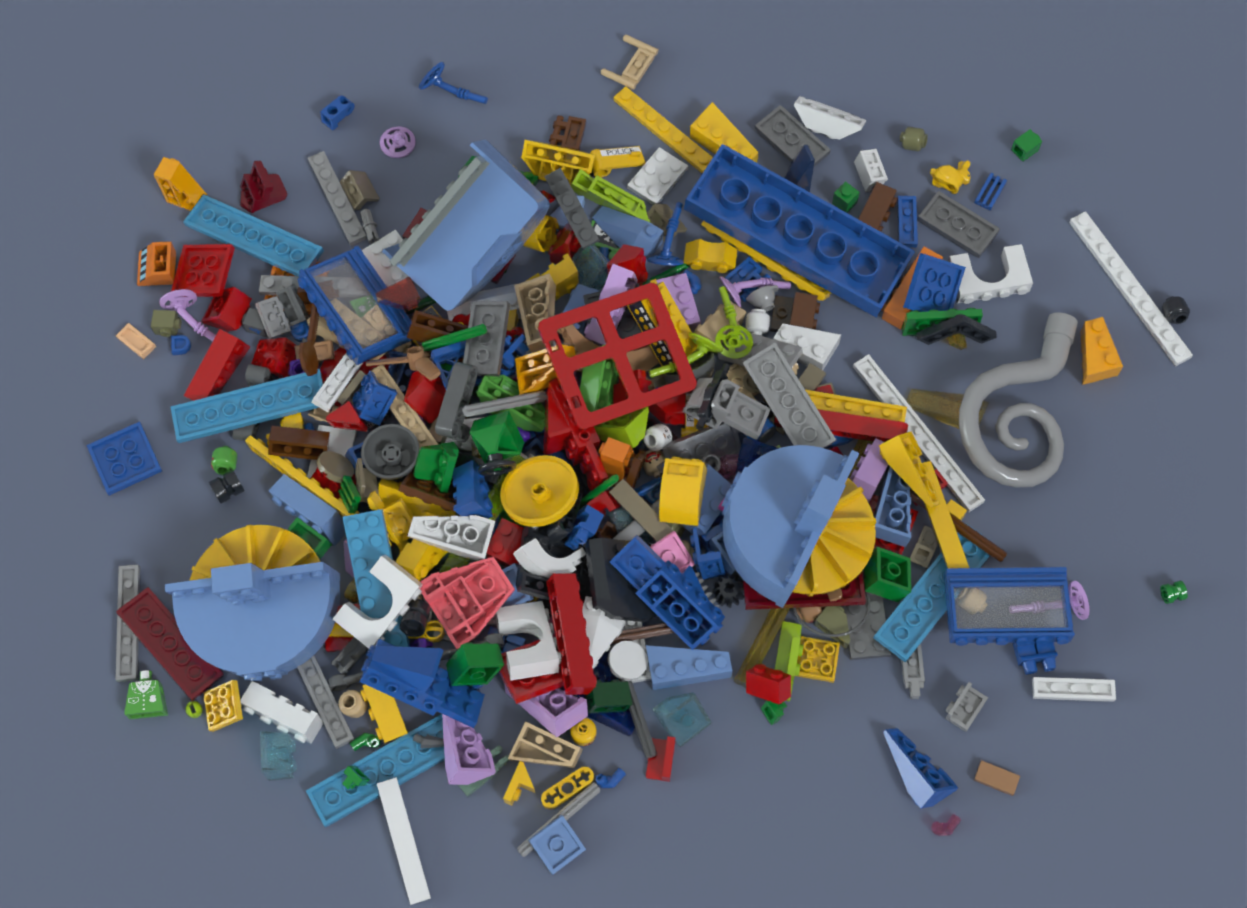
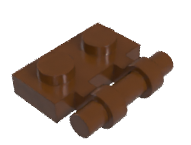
[549,115,586,150]
[624,449,646,489]

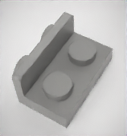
[255,296,291,339]

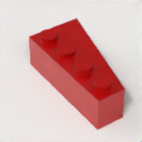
[184,329,250,401]

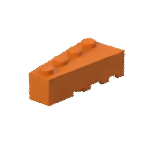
[881,246,943,330]
[599,437,636,487]

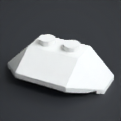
[794,96,866,140]

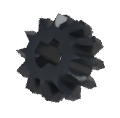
[712,573,744,608]

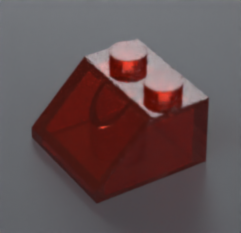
[375,277,420,311]

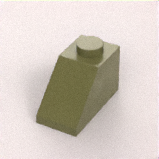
[814,606,850,649]

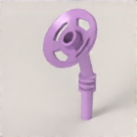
[380,126,416,158]
[719,276,791,308]
[159,289,216,341]
[1009,581,1089,620]

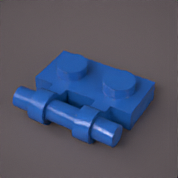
[725,256,771,302]

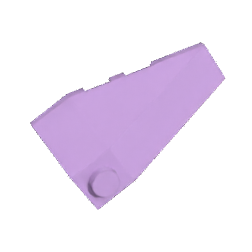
[442,714,496,785]

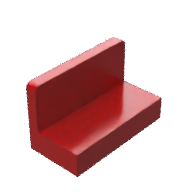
[646,736,676,782]

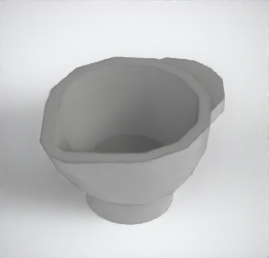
[746,285,779,312]

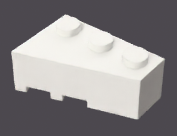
[773,323,841,370]

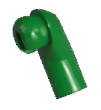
[350,733,380,751]

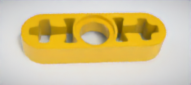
[541,767,594,810]

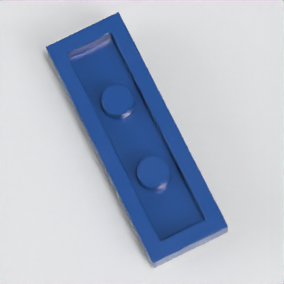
[897,196,918,248]

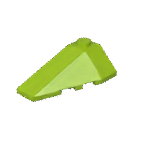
[594,407,649,448]

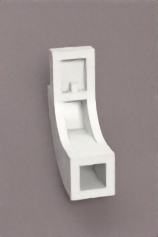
[513,538,586,579]

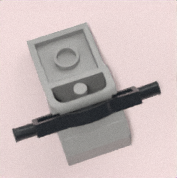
[683,363,771,440]

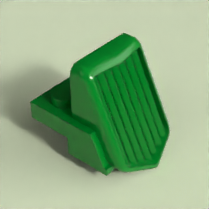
[414,442,459,493]

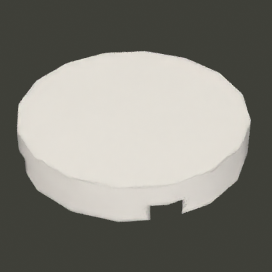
[608,641,648,681]

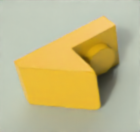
[503,761,535,806]

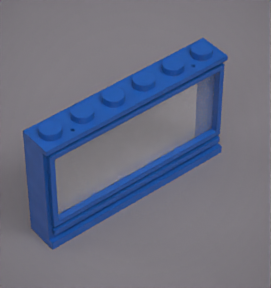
[298,246,412,365]
[944,567,1075,646]

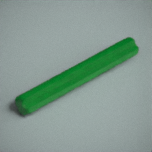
[422,324,487,352]

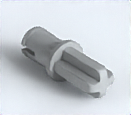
[360,209,379,244]

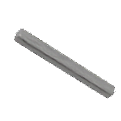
[462,390,547,417]
[517,782,600,857]

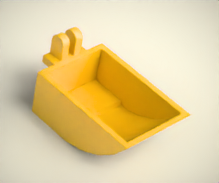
[659,457,707,526]

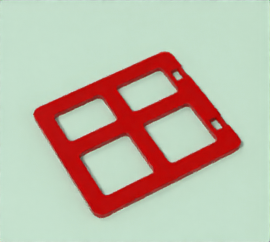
[538,283,697,430]

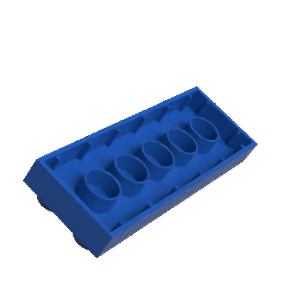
[684,144,915,318]

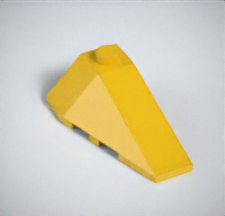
[878,431,940,508]

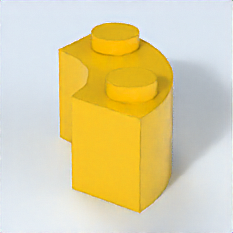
[684,239,737,273]

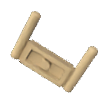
[601,35,659,90]

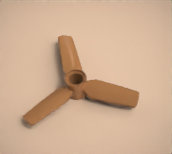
[366,346,441,380]

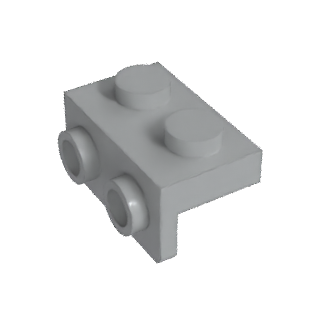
[945,682,988,732]

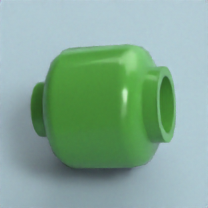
[211,446,237,475]

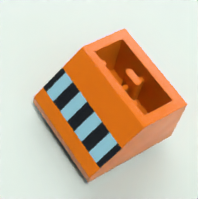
[137,241,176,286]

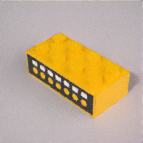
[627,282,697,366]

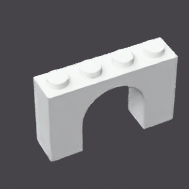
[948,244,1033,304]
[333,555,423,648]
[495,601,562,680]

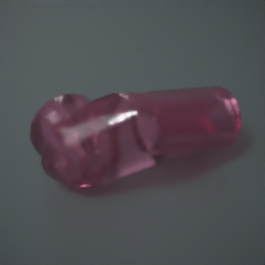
[931,814,961,836]

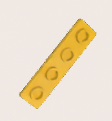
[367,491,414,553]

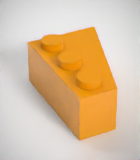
[154,157,208,211]
[1080,317,1123,385]
[515,345,576,395]

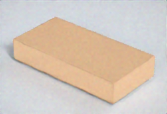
[116,323,156,360]

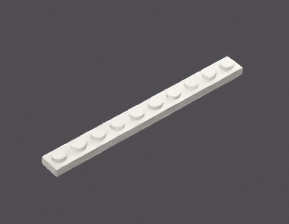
[1069,211,1193,367]
[853,354,985,513]

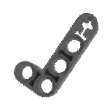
[435,362,478,442]
[233,364,273,442]

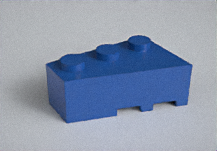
[453,460,493,519]

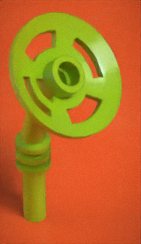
[715,286,753,359]
[648,332,723,378]

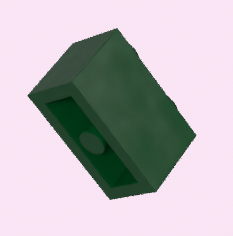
[584,679,633,713]

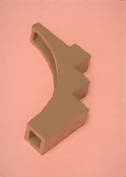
[557,325,659,373]

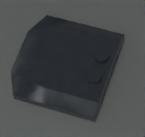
[516,525,593,603]
[585,538,658,622]

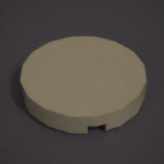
[317,451,354,483]

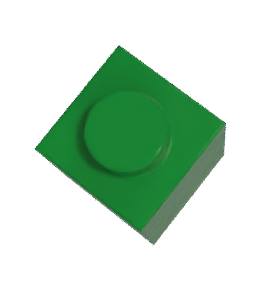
[1011,129,1042,162]
[832,181,860,213]

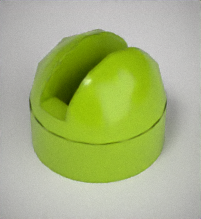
[185,701,203,718]

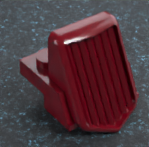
[240,160,287,213]

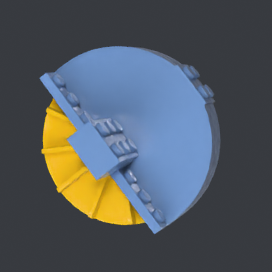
[721,445,876,608]
[165,525,340,682]

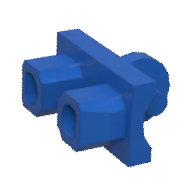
[502,334,529,369]

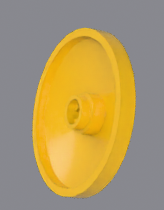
[500,455,579,527]

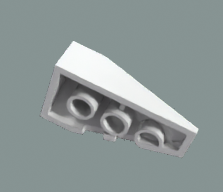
[408,515,495,561]
[582,596,625,669]

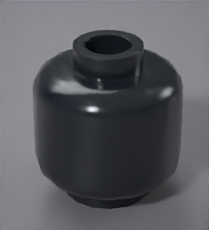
[1162,296,1190,324]

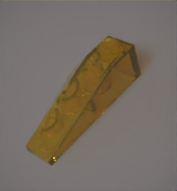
[906,389,989,429]

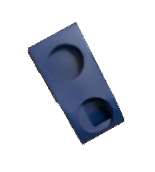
[320,95,355,130]

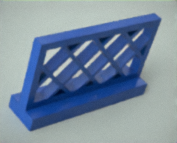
[430,340,517,390]

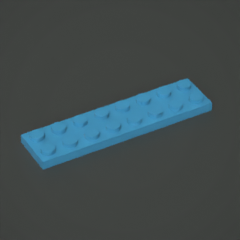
[183,194,324,277]
[170,369,324,443]
[343,509,410,650]
[873,524,990,663]
[306,714,445,828]

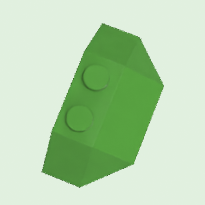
[579,344,619,424]
[476,375,545,432]

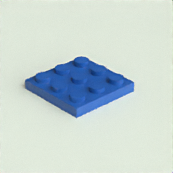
[903,253,966,312]
[86,421,162,496]

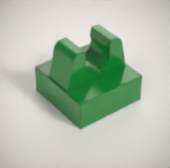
[760,701,787,725]
[342,765,370,789]

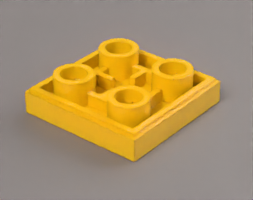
[795,636,840,683]
[203,680,243,732]

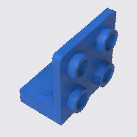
[352,371,397,426]
[690,528,726,580]

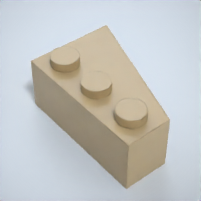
[694,301,746,353]
[508,721,583,768]

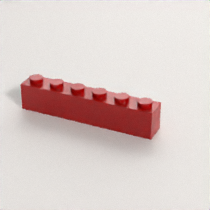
[546,573,597,695]

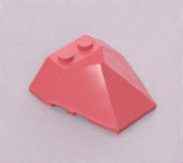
[420,557,515,650]

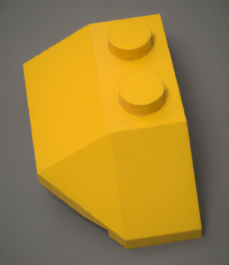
[521,139,595,186]

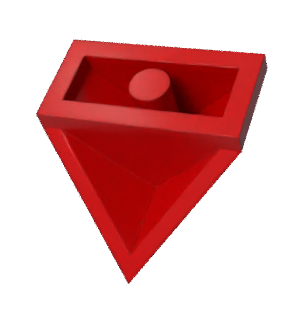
[326,401,368,432]

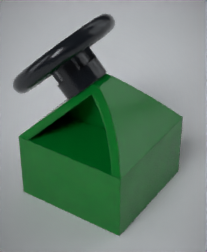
[470,411,524,476]

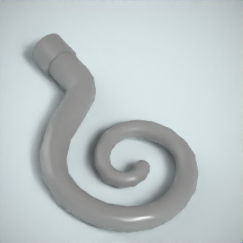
[959,313,1078,488]

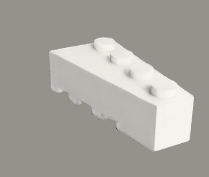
[240,681,324,744]

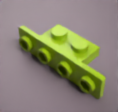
[775,621,803,702]

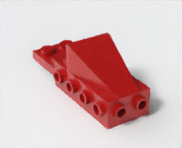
[543,378,608,494]

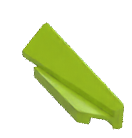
[571,169,650,222]

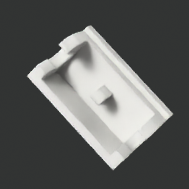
[854,149,888,192]

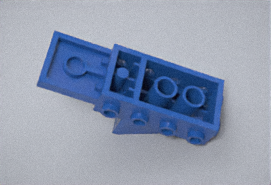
[610,535,725,650]
[360,639,485,728]

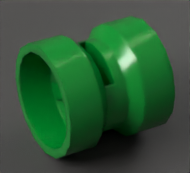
[1160,580,1188,604]

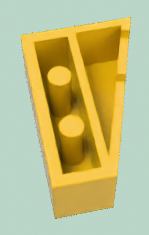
[526,253,579,301]
[395,512,448,581]
[361,684,408,743]

